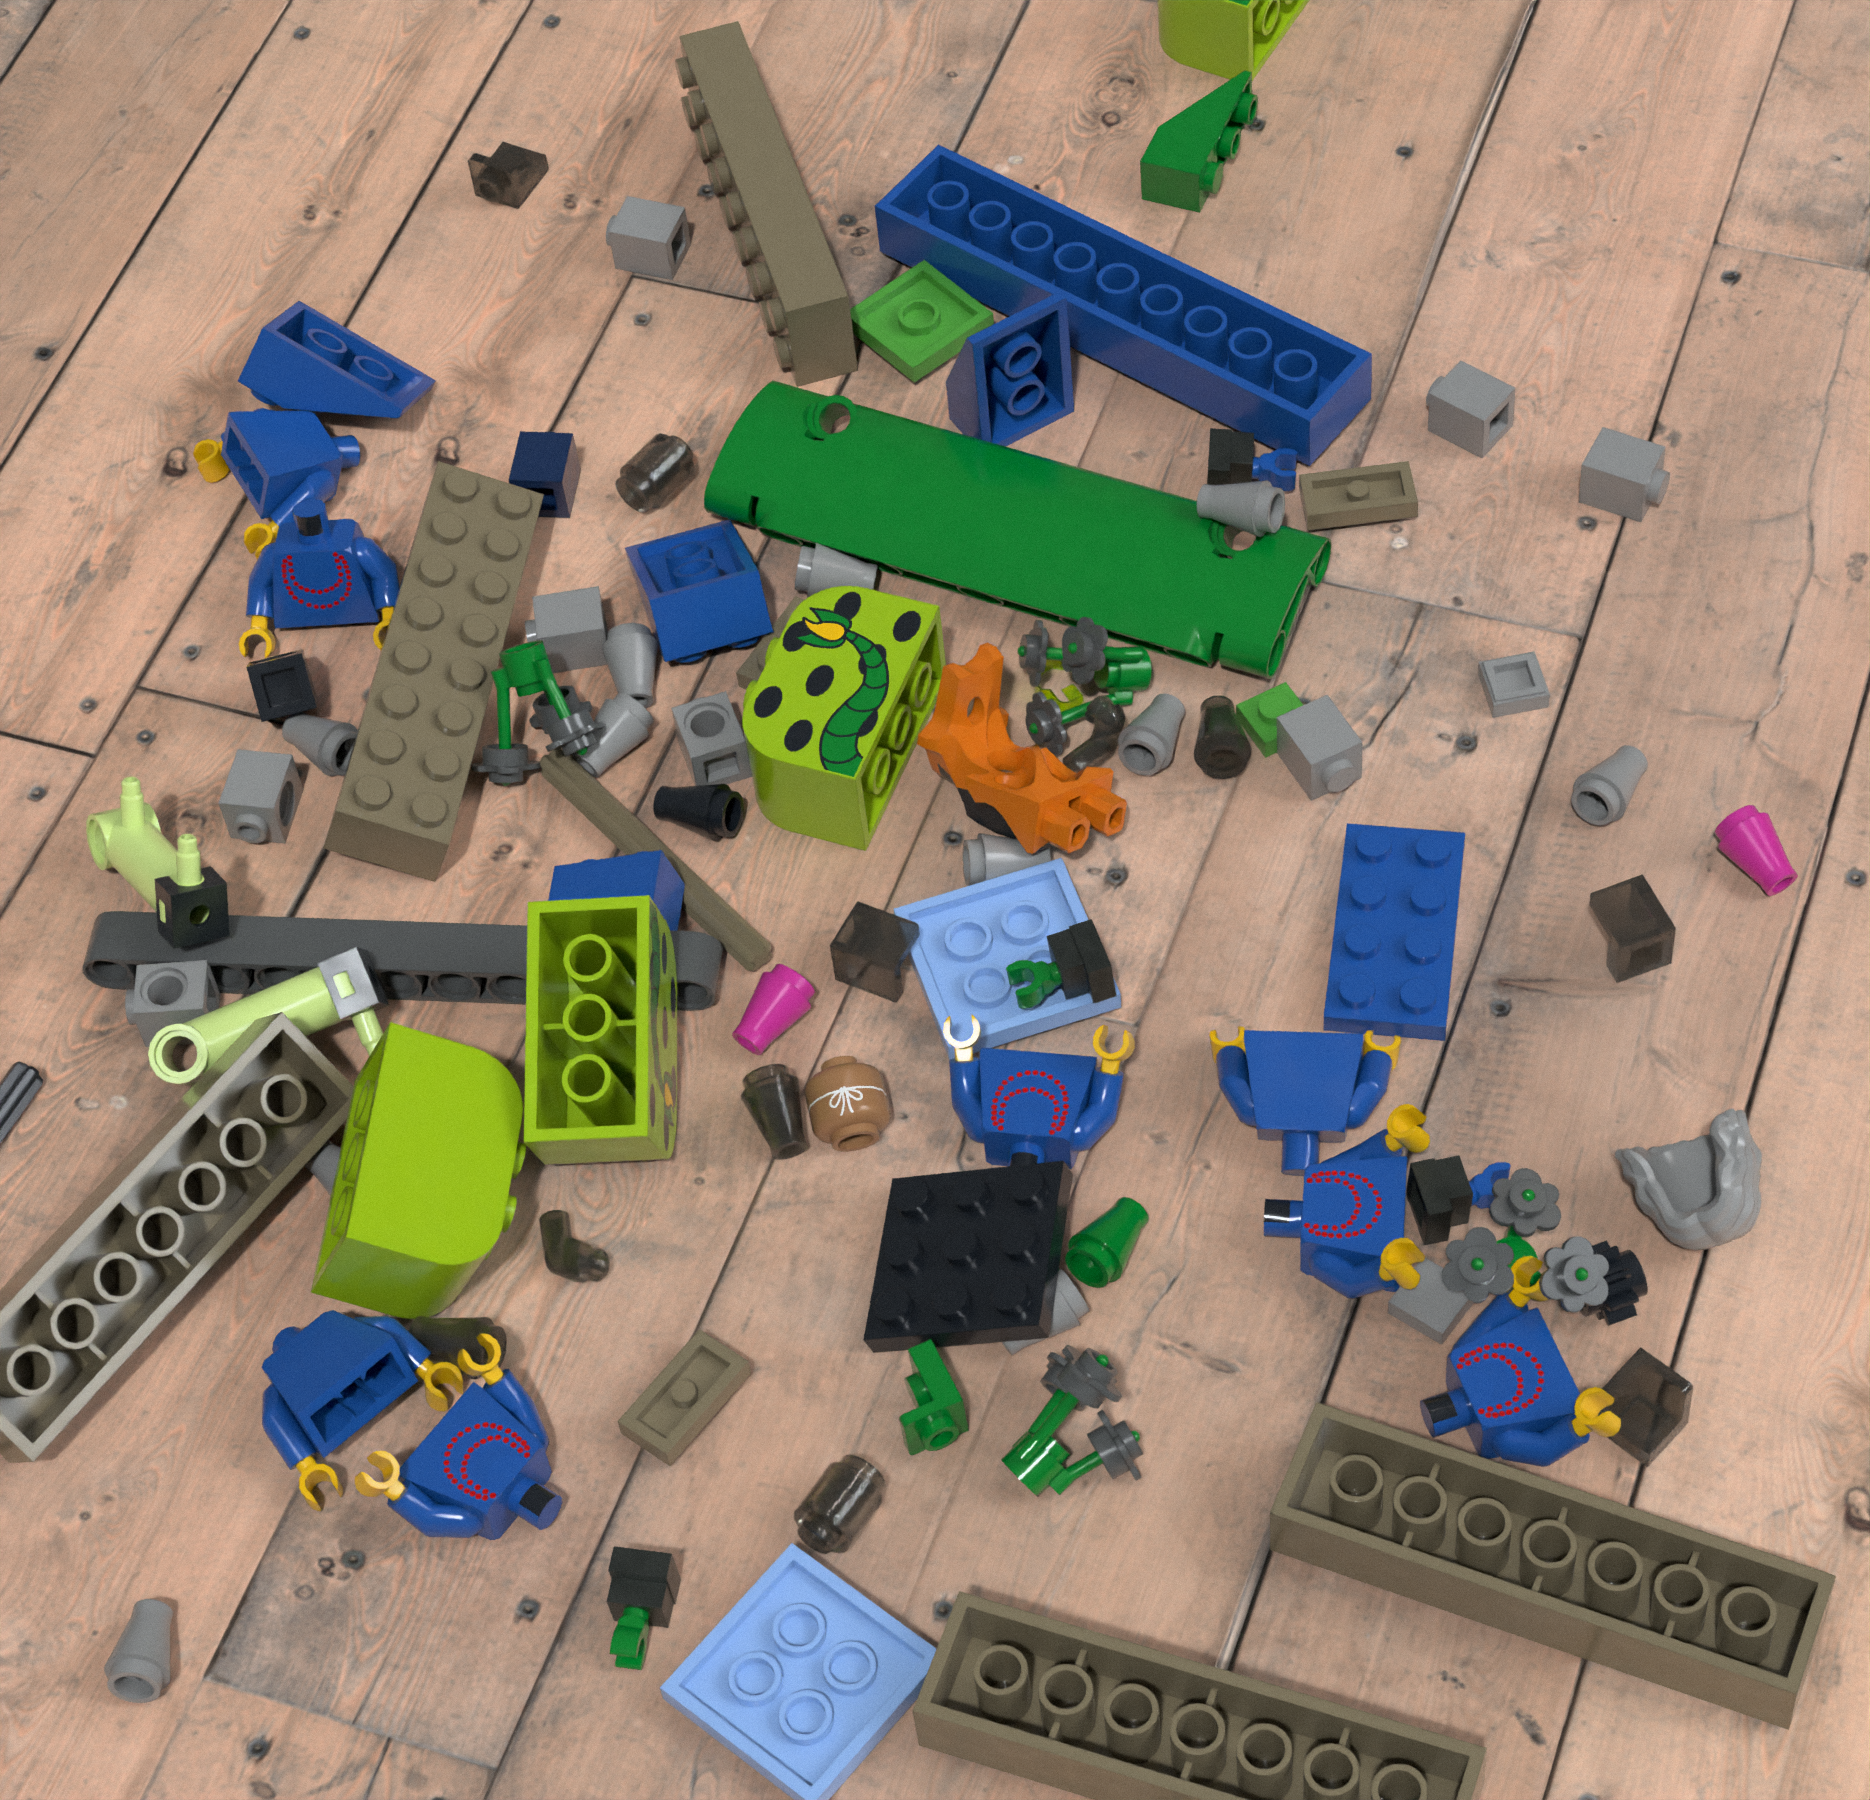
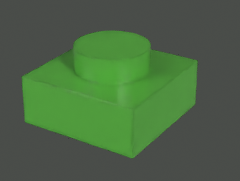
[1236,682,1303,758]

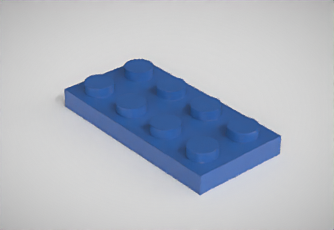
[1323,823,1465,1041]

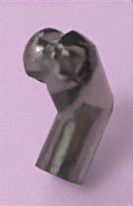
[1063,695,1126,773]
[539,1210,610,1283]

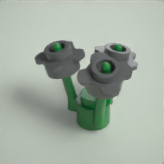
[471,640,605,786]
[1001,1345,1143,1497]

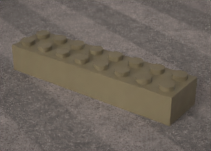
[675,21,858,387]
[323,461,544,882]
[0,1012,354,1463]
[1270,1402,1836,1730]
[913,1591,1487,1800]

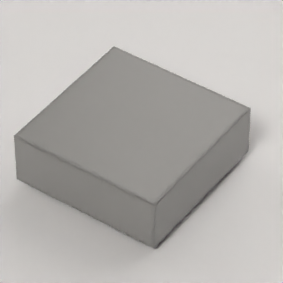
[1478,651,1550,718]
[1388,1258,1474,1345]

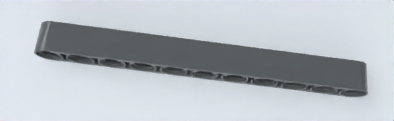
[82,911,723,1011]

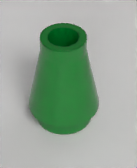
[1065,1197,1149,1288]

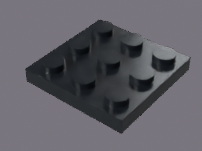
[863,1161,1073,1353]

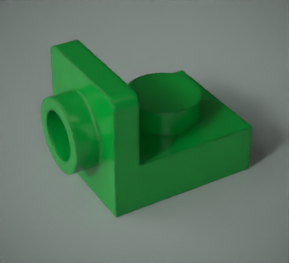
[899,1339,969,1455]

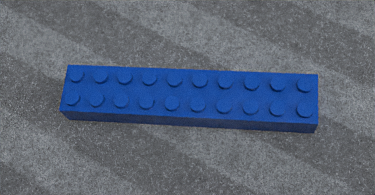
[875,144,1372,466]

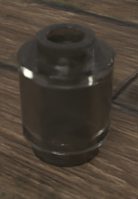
[615,433,695,512]
[794,1455,886,1554]

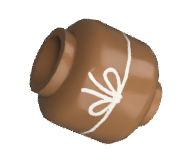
[805,1056,891,1152]

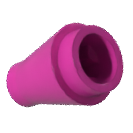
[1715,805,1798,896]
[732,964,815,1055]

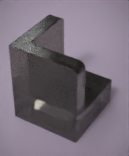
[1589,874,1676,983]
[830,901,920,1002]
[1598,1347,1693,1467]

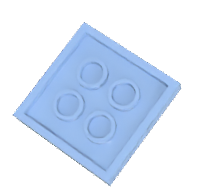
[893,858,1121,1060]
[660,1543,936,1800]

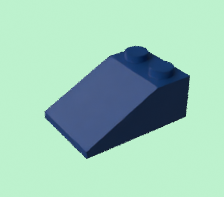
[946,291,1074,447]
[238,301,436,419]
[625,519,773,663]

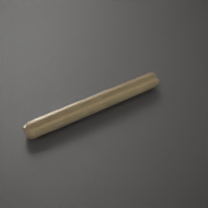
[540,749,772,972]

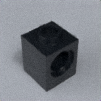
[246,649,318,722]

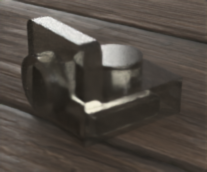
[468,142,549,209]

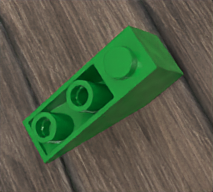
[1140,70,1258,213]

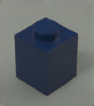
[509,431,581,518]

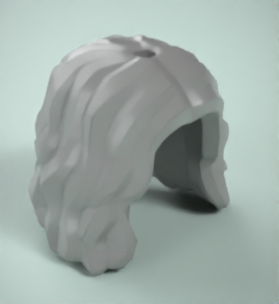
[1615,1109,1762,1250]

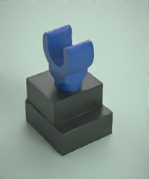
[1207,428,1297,491]
[1406,1156,1511,1245]

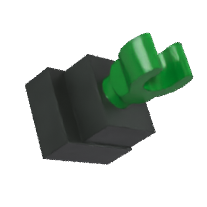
[1006,919,1116,1009]
[606,1546,681,1670]

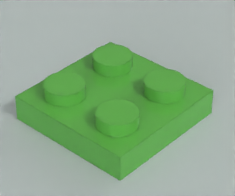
[850,260,994,383]

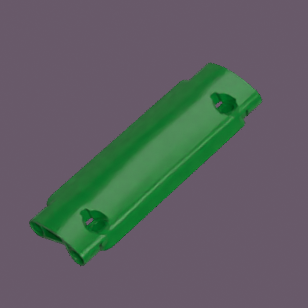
[704,380,1332,679]

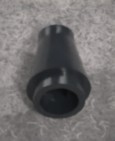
[653,784,744,841]

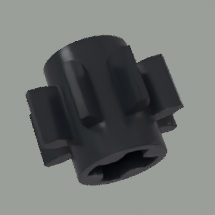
[1580,1240,1648,1326]

